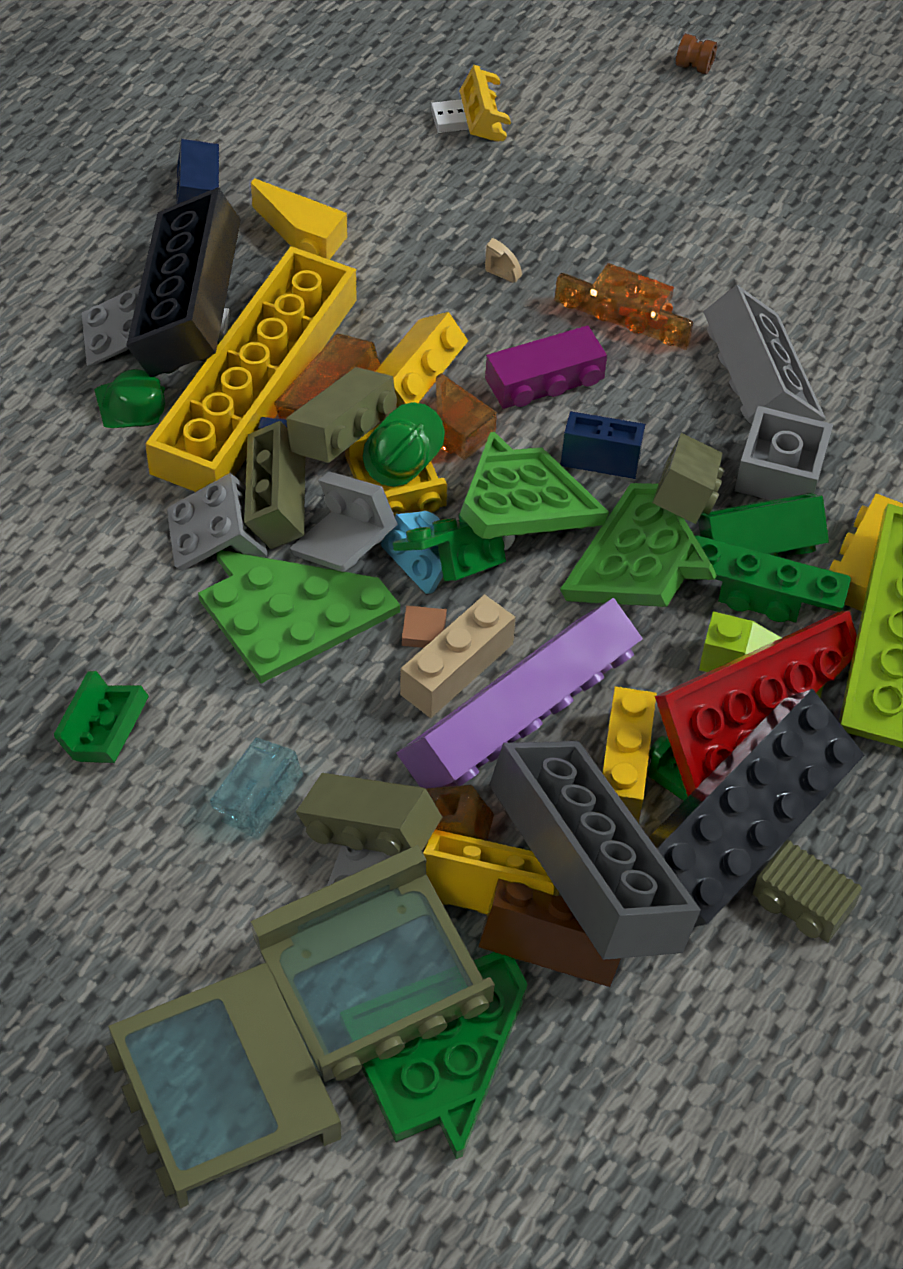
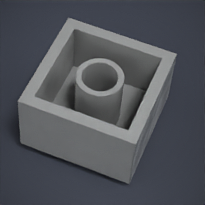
[735,406,833,500]

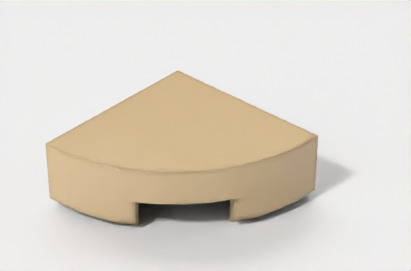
[485,238,522,283]

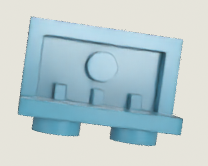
[381,511,443,594]

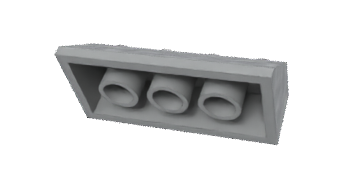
[703,285,826,424]

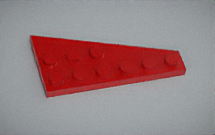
[655,610,857,796]

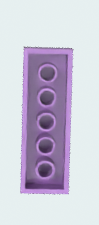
[396,598,643,794]

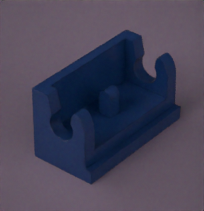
[176,139,219,205]
[560,411,646,479]

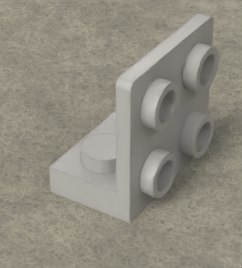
[290,471,398,572]
[167,473,267,570]

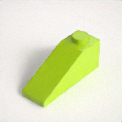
[699,611,823,698]

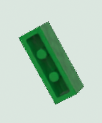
[698,493,829,557]

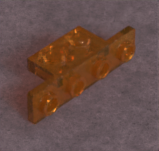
[554,263,693,350]

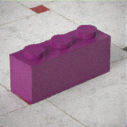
[485,325,607,409]

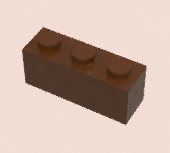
[478,878,621,987]

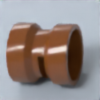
[675,33,717,74]

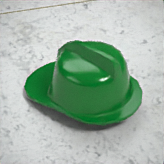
[94,369,165,428]
[362,402,445,487]

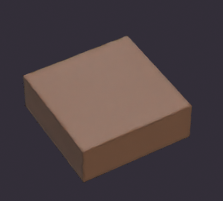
[402,605,447,648]

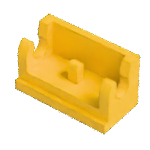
[459,65,511,142]

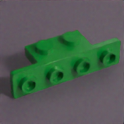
[393,513,506,581]
[695,535,851,623]

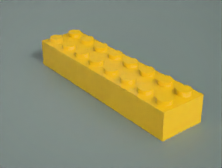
[145,246,357,492]

